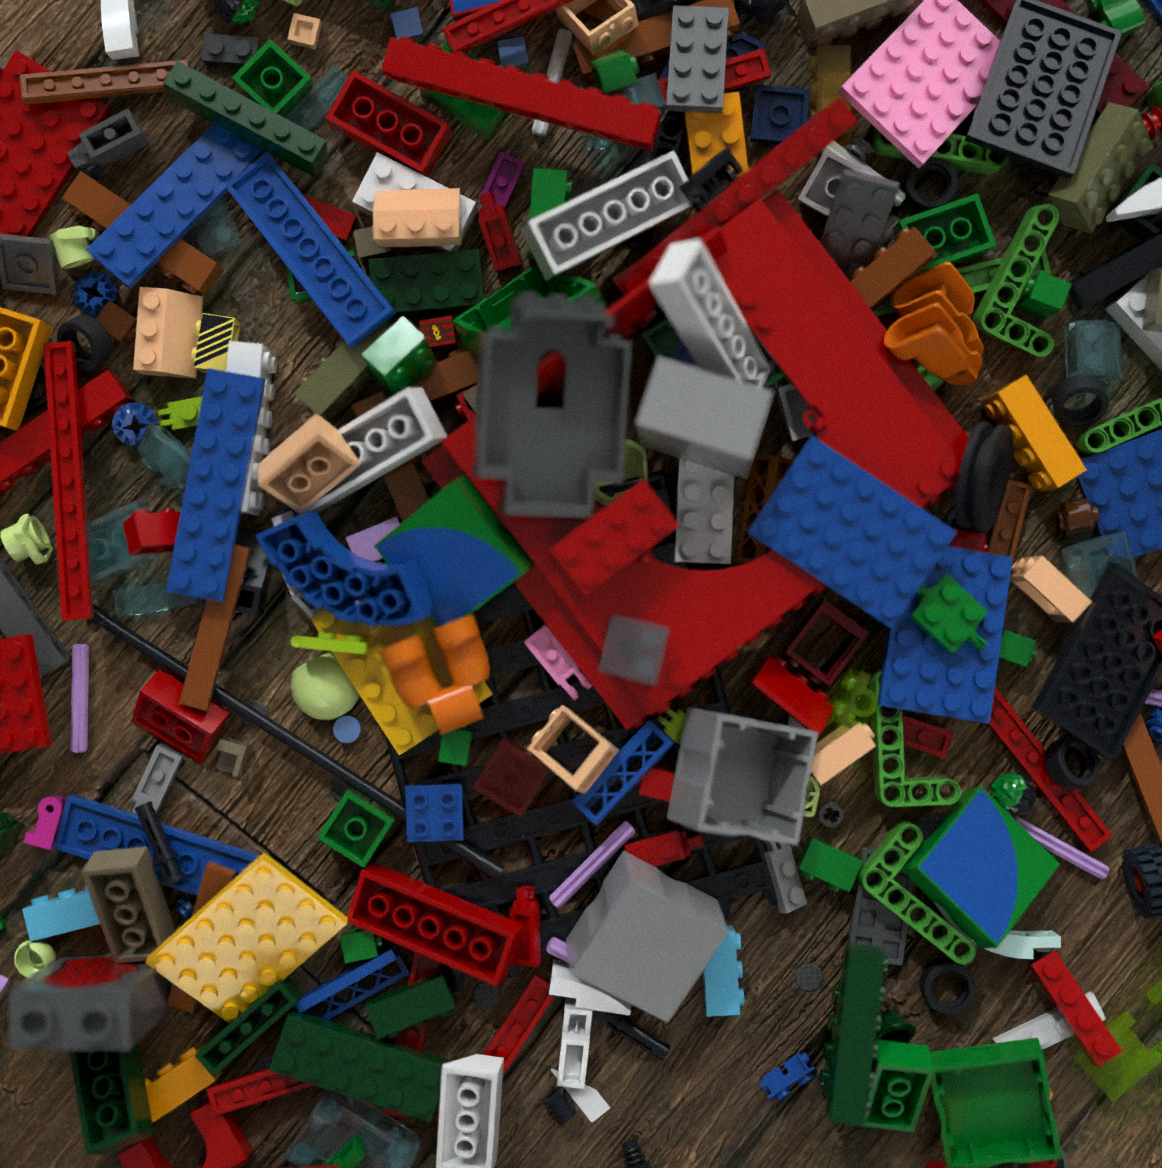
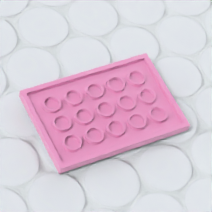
[838,0,1000,169]

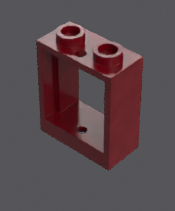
[781,599,869,686]

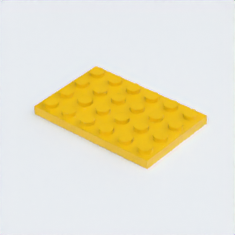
[310,608,493,755]
[146,852,348,1023]

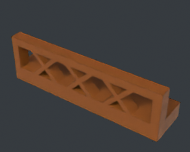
[736,455,794,564]

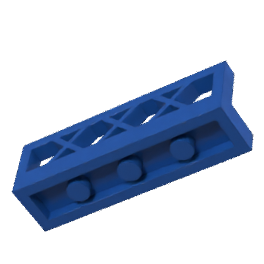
[572,720,675,826]
[295,943,411,1020]

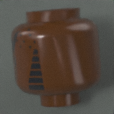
[1055,499,1099,537]

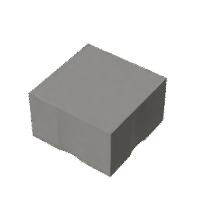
[636,356,773,479]
[667,707,818,845]
[566,850,729,1022]

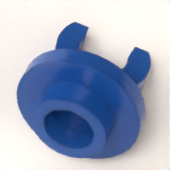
[176,894,196,922]

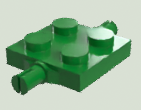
[908,574,988,654]

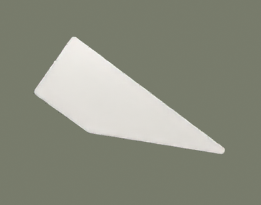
[551,1068,610,1122]

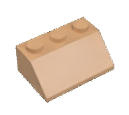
[373,188,462,248]
[133,287,203,379]
[258,414,360,514]

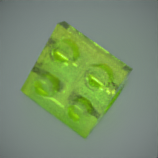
[831,669,878,728]

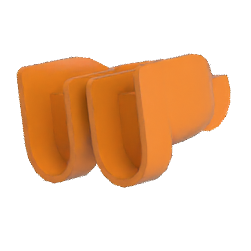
[884,262,984,386]
[379,614,490,735]

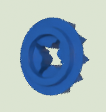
[72,271,117,316]
[112,403,158,447]

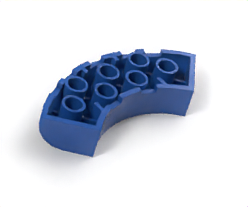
[255,510,432,627]

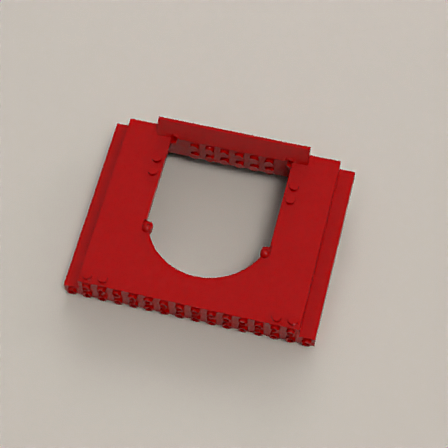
[421,189,970,730]

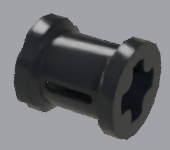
[542,1086,578,1125]

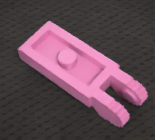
[524,624,592,701]

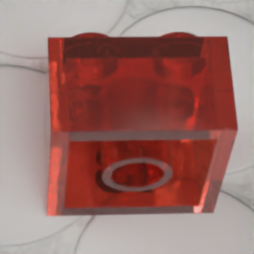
[473,737,550,817]

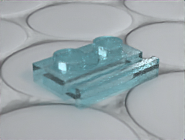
[194,195,245,258]

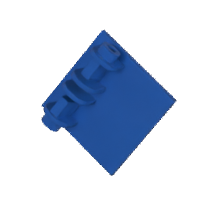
[405,784,464,842]

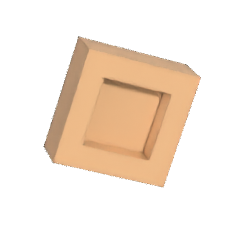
[287,13,322,50]

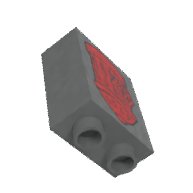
[10,956,170,1050]

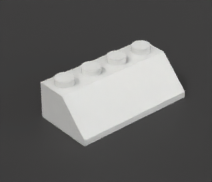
[436,1054,504,1168]

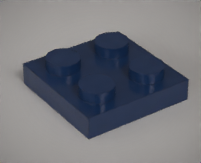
[749,84,810,144]

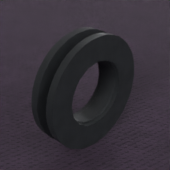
[955,422,1013,531]

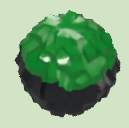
[214,0,259,24]
[990,772,1037,816]

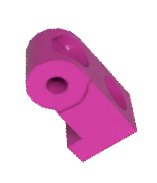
[23,795,67,850]

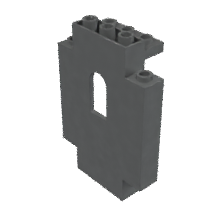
[473,292,631,518]

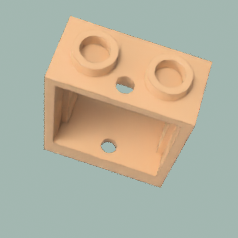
[556,0,639,55]
[1010,556,1092,622]
[527,705,619,794]
[810,719,876,785]

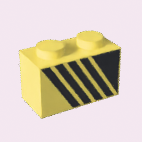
[191,313,241,373]

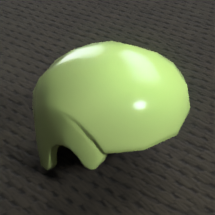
[14,940,56,978]

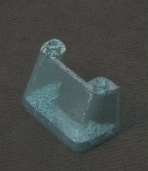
[283,1089,420,1168]

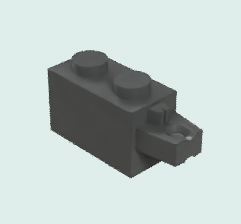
[68,109,150,170]

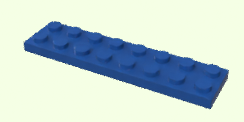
[86,124,266,289]
[226,151,396,349]
[166,368,266,602]
[54,794,274,896]

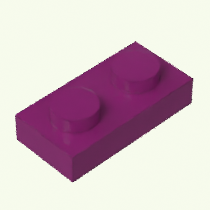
[478,151,526,210]

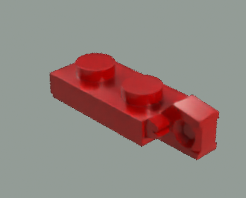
[478,191,522,272]
[624,830,704,867]
[510,885,541,967]

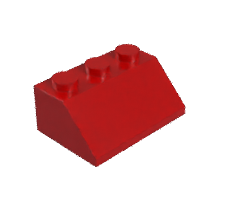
[746,655,834,736]
[131,669,230,764]

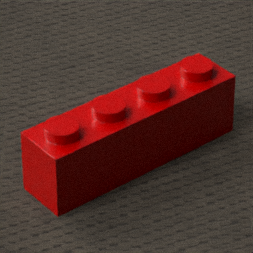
[1028,951,1123,1067]

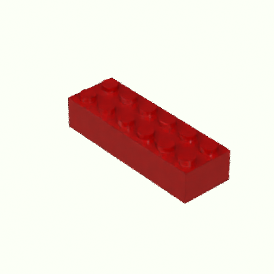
[347,862,524,986]

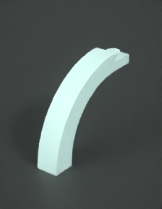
[917,848,1061,959]

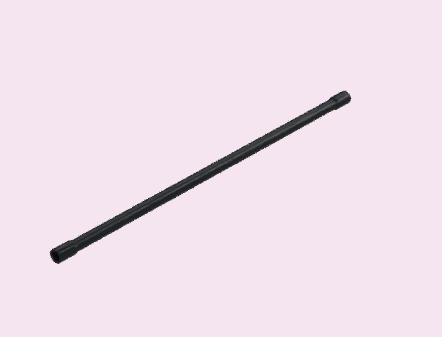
[87,604,505,881]

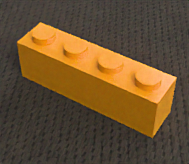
[145,1045,222,1123]

